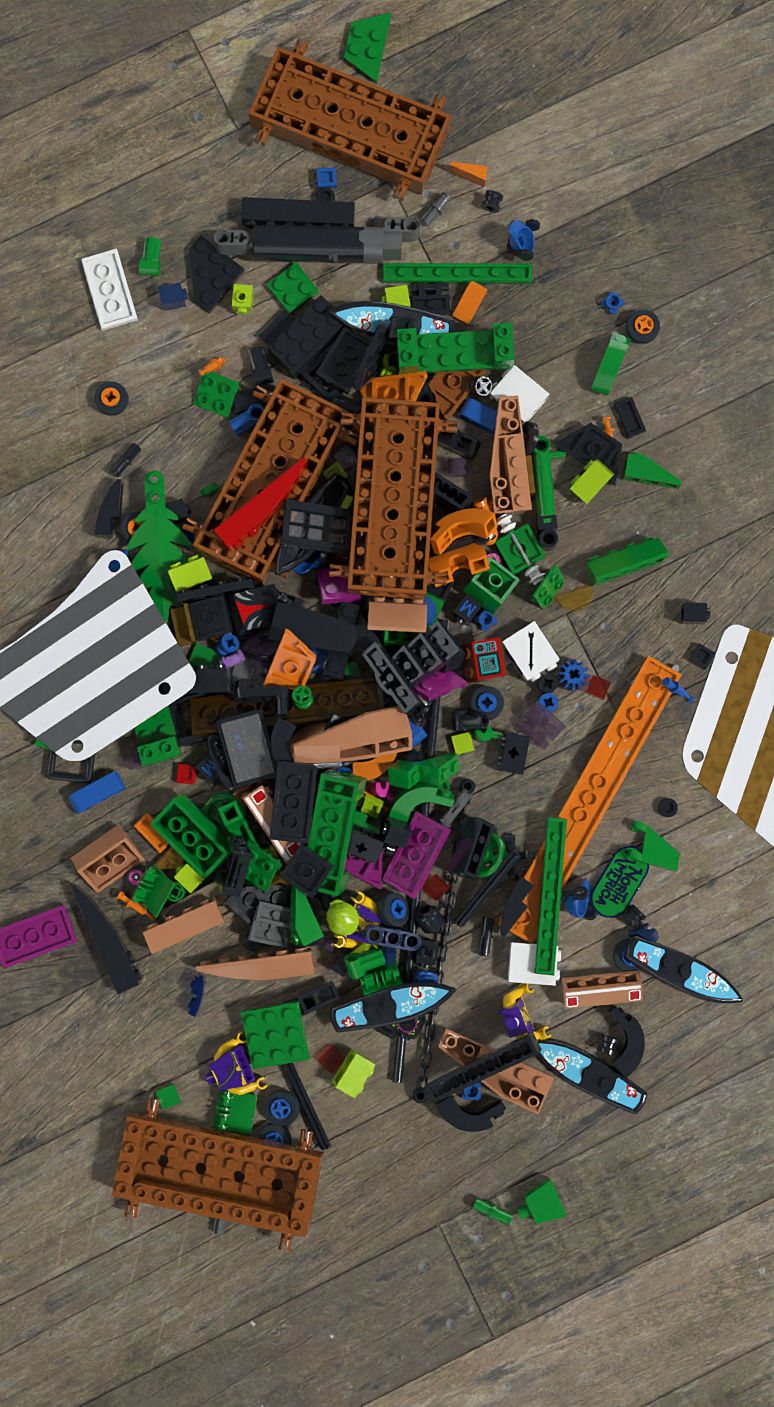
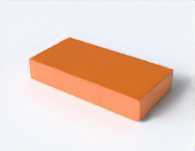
[134,812,170,854]

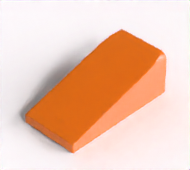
[449,162,487,186]
[452,281,487,325]

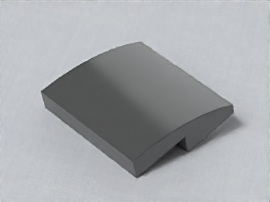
[248,901,290,949]

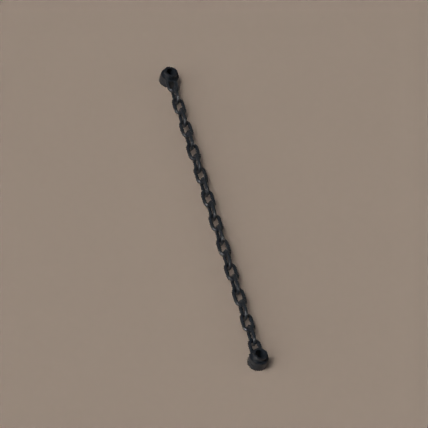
[413,779,475,1103]

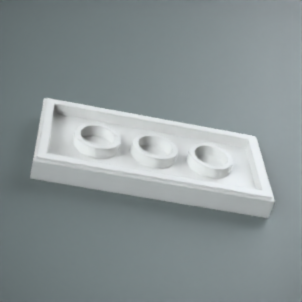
[81,249,138,331]

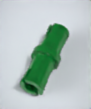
[472,1197,513,1226]

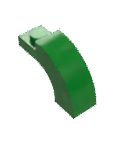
[591,332,631,396]

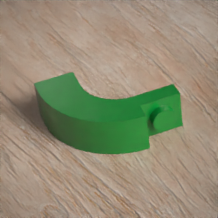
[387,782,454,822]
[218,800,257,844]

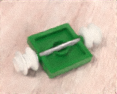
[494,514,546,585]

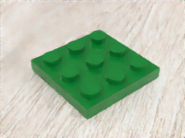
[241,1001,311,1069]

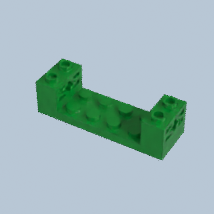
[397,323,515,374]
[134,694,184,767]
[308,769,367,896]

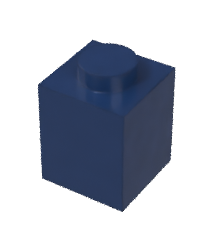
[158,282,188,311]

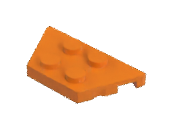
[361,371,427,401]
[262,629,317,690]

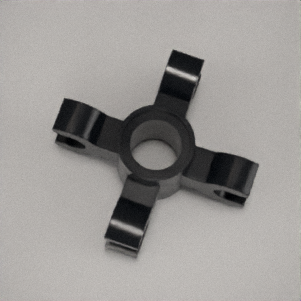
[490,833,536,881]

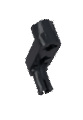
[234,679,289,718]

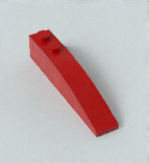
[214,457,307,552]

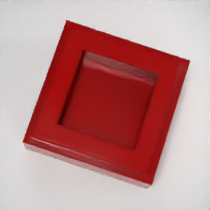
[176,763,197,785]

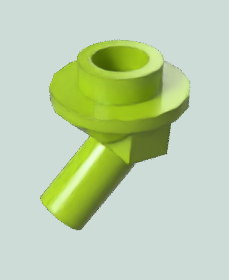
[380,355,398,377]

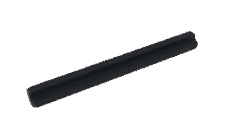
[454,850,520,927]
[282,1063,331,1151]

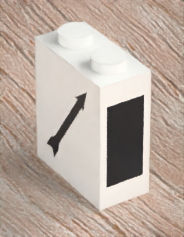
[502,621,560,682]

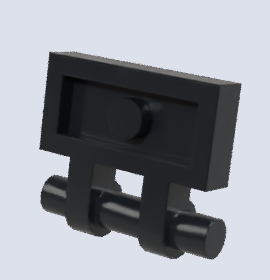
[411,281,450,315]

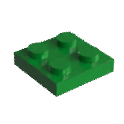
[267,262,319,314]

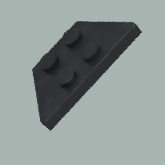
[555,423,623,486]

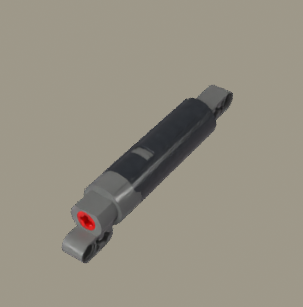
[214,217,420,264]

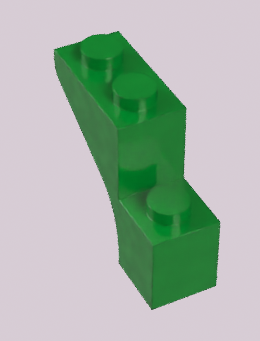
[388,753,460,789]

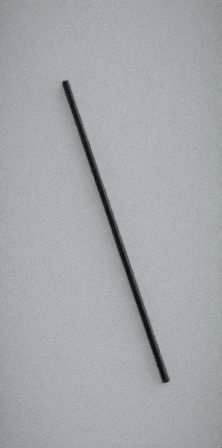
[392,620,448,1083]

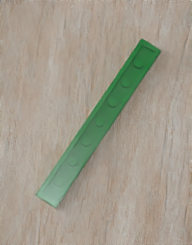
[383,263,532,284]
[534,817,567,976]

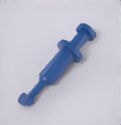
[662,677,694,703]

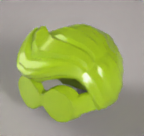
[326,899,359,936]

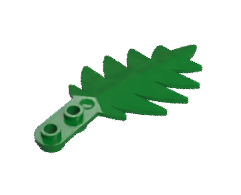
[127,470,192,624]

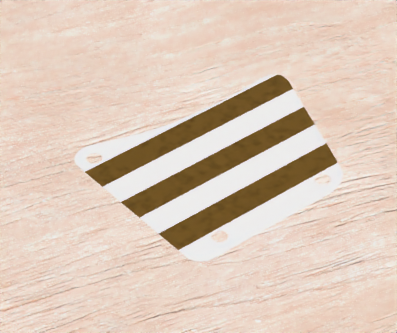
[683,625,774,847]

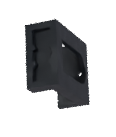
[168,693,217,748]
[214,835,252,897]

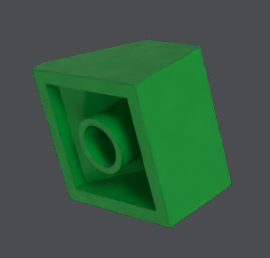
[463,556,520,614]

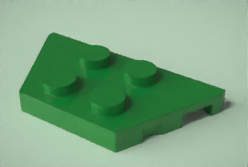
[344,13,391,84]

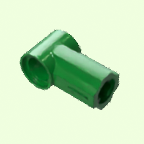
[139,237,162,277]
[344,947,385,979]

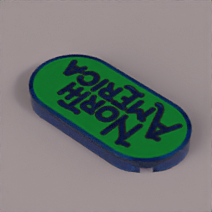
[590,846,649,918]

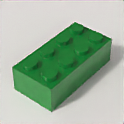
[150,793,232,879]

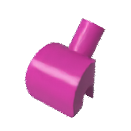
[370,782,395,803]

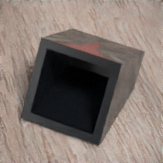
[227,584,281,639]

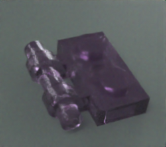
[516,701,566,749]

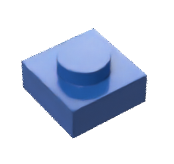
[317,167,337,189]

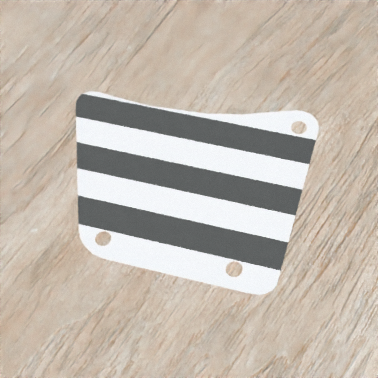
[0,550,196,761]

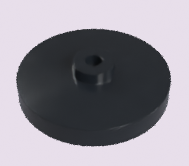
[522,421,539,456]

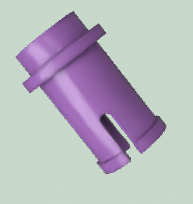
[219,650,245,667]

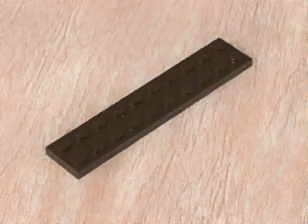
[190,677,385,737]

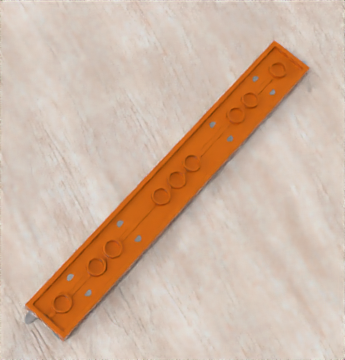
[498,656,682,944]

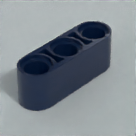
[362,924,421,951]

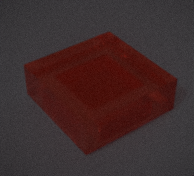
[586,675,611,700]
[422,874,450,901]
[318,1046,345,1074]

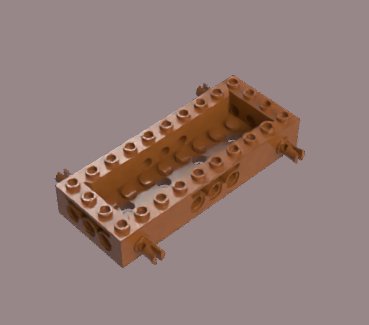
[248,39,451,201]
[183,379,360,586]
[329,397,458,600]
[111,1097,324,1252]

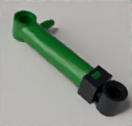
[531,435,566,551]

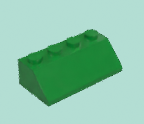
[585,537,669,587]

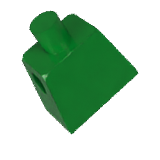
[517,1177,567,1224]

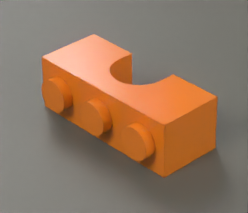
[428,543,490,587]

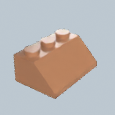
[368,596,427,632]
[71,824,145,893]

